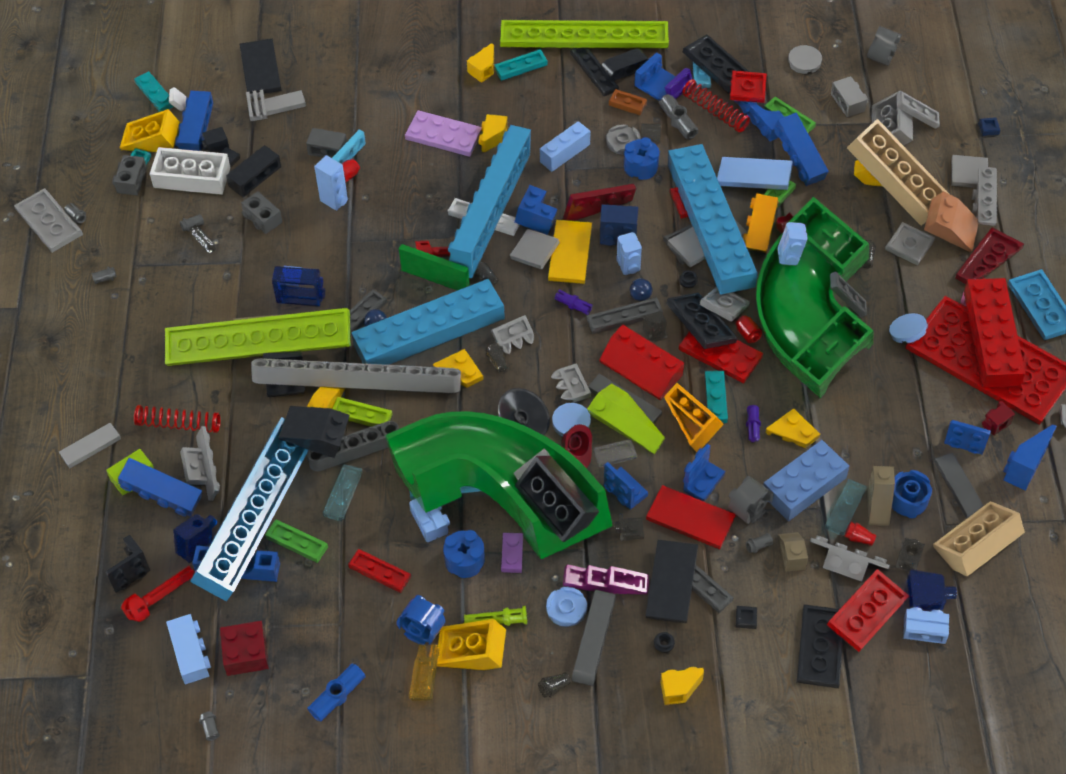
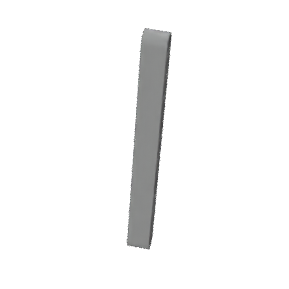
[251,359,461,393]

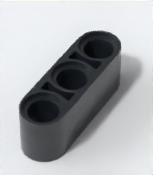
[601,48,649,81]

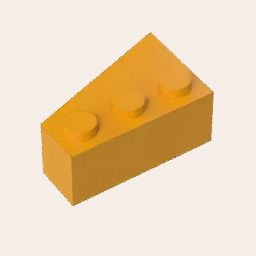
[743,193,779,253]
[664,383,724,452]

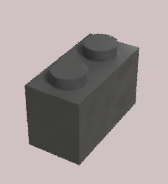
[306,128,347,158]

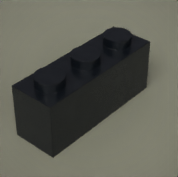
[226,145,281,197]

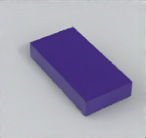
[664,68,692,100]

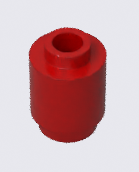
[342,159,360,183]
[735,315,762,343]

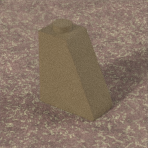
[867,466,895,526]

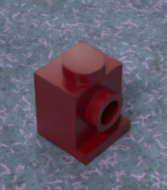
[982,401,1015,436]

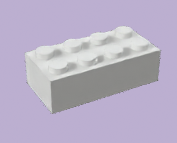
[150,147,230,195]

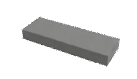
[252,90,306,116]
[896,91,940,129]
[59,423,121,469]

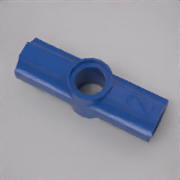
[307,664,366,722]

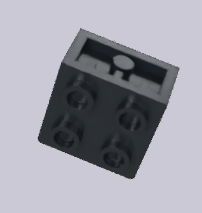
[263,351,305,397]
[106,535,151,593]

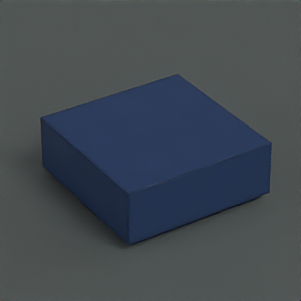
[978,117,1001,136]

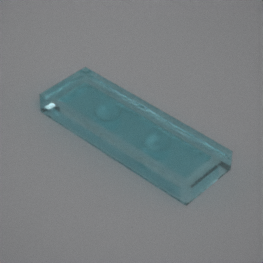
[323,464,363,521]
[825,479,867,536]

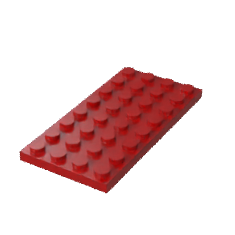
[905,295,1066,425]

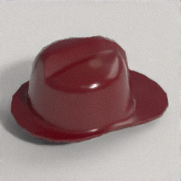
[561,424,592,468]

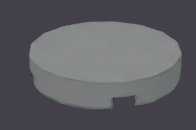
[788,45,822,74]
[606,124,641,155]

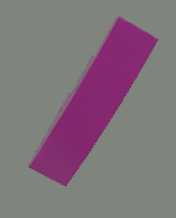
[563,564,649,595]

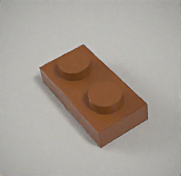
[609,89,647,115]

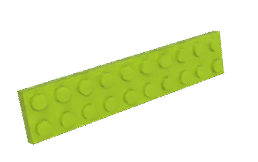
[500,20,669,49]
[165,308,351,366]

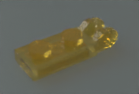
[409,644,439,701]

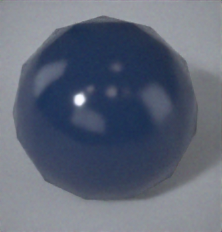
[629,278,653,301]
[364,309,387,326]

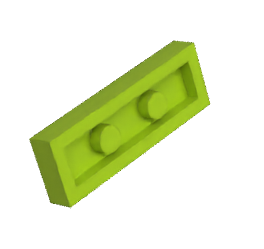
[332,397,393,427]

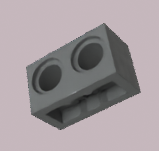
[113,155,147,196]
[241,191,283,234]

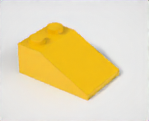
[120,109,180,152]
[435,619,506,670]

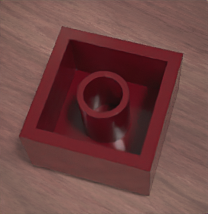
[220,621,269,676]

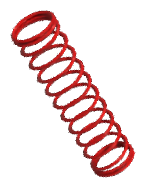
[682,79,750,133]
[134,405,221,433]

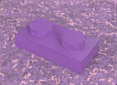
[501,533,523,573]

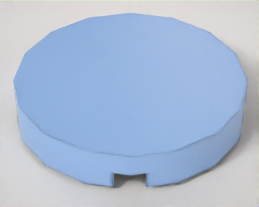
[889,313,928,343]
[552,403,591,437]
[546,587,587,627]

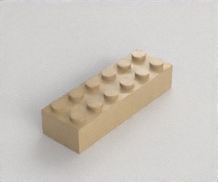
[847,119,949,226]

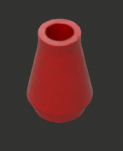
[844,522,876,546]

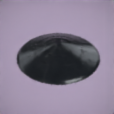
[498,388,550,435]

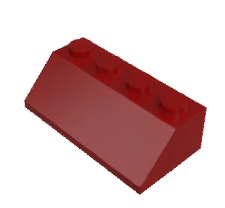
[599,325,684,401]

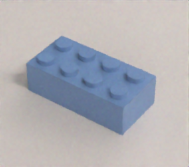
[763,440,849,522]

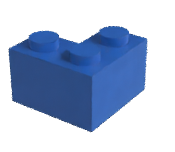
[514,185,558,235]

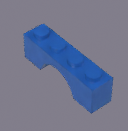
[733,100,784,141]
[192,546,280,582]

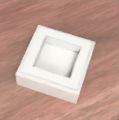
[169,87,186,111]

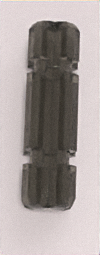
[190,225,216,253]

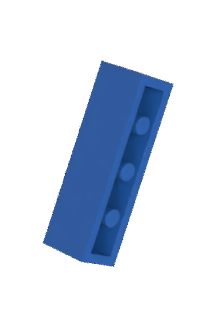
[175,91,214,151]
[774,112,829,186]
[118,458,202,517]

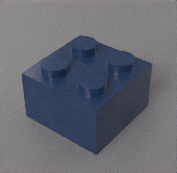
[600,205,638,246]

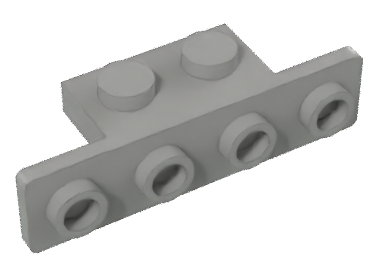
[971,166,997,226]
[180,426,220,501]
[810,535,890,582]

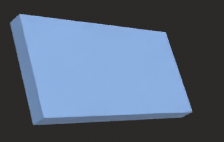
[717,157,793,190]

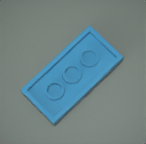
[1008,269,1066,340]

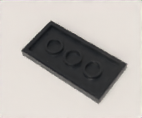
[682,34,749,94]
[239,38,282,94]
[666,293,737,349]
[645,540,698,623]
[796,604,843,689]

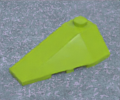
[587,383,665,454]

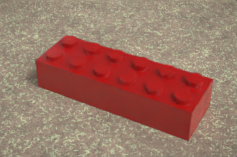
[964,278,1026,387]

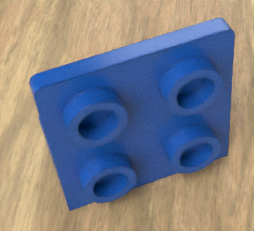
[635,52,676,101]
[944,420,991,455]
[683,444,725,502]
[604,462,648,510]

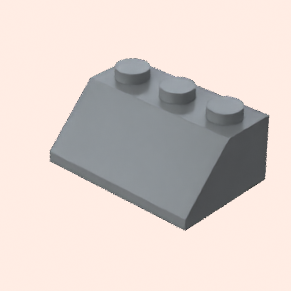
[872,91,913,145]

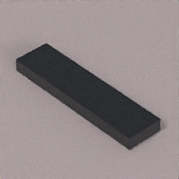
[570,48,619,97]

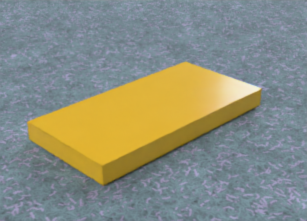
[548,220,592,284]

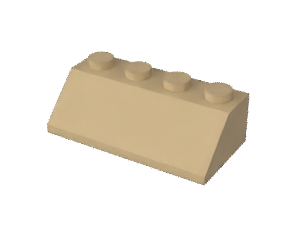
[933,501,1025,576]

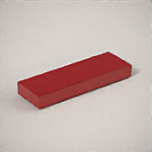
[348,549,411,593]

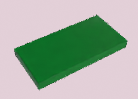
[399,244,470,291]

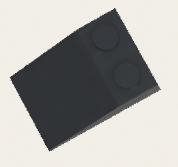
[278,406,350,458]

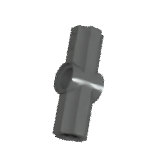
[659,94,699,140]

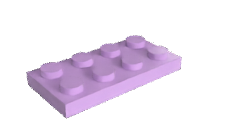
[405,110,482,157]

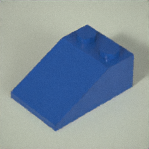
[1003,425,1057,491]

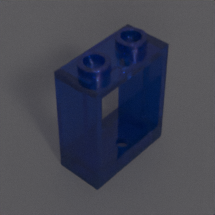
[272,266,326,306]

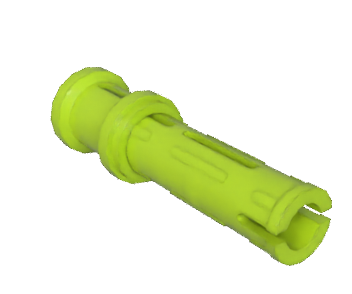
[464,606,528,626]

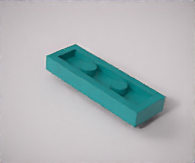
[494,49,548,81]
[134,71,174,112]
[704,371,728,423]

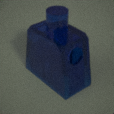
[173,514,218,563]
[907,570,957,612]

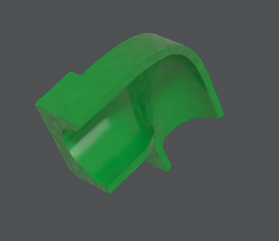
[756,197,874,398]
[385,411,613,559]

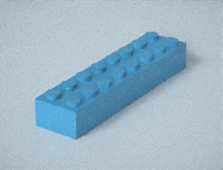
[351,279,505,365]

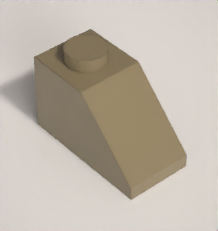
[778,532,808,572]

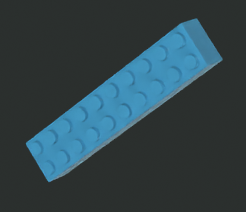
[448,125,531,278]
[668,144,757,295]
[190,417,308,602]

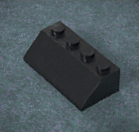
[514,456,600,542]

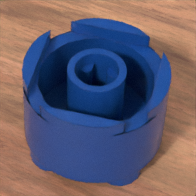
[624,137,660,180]
[892,470,932,518]
[443,530,485,578]
[397,595,445,645]

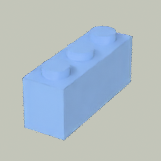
[540,121,590,172]
[314,155,348,211]
[166,614,211,684]

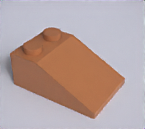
[924,191,979,252]

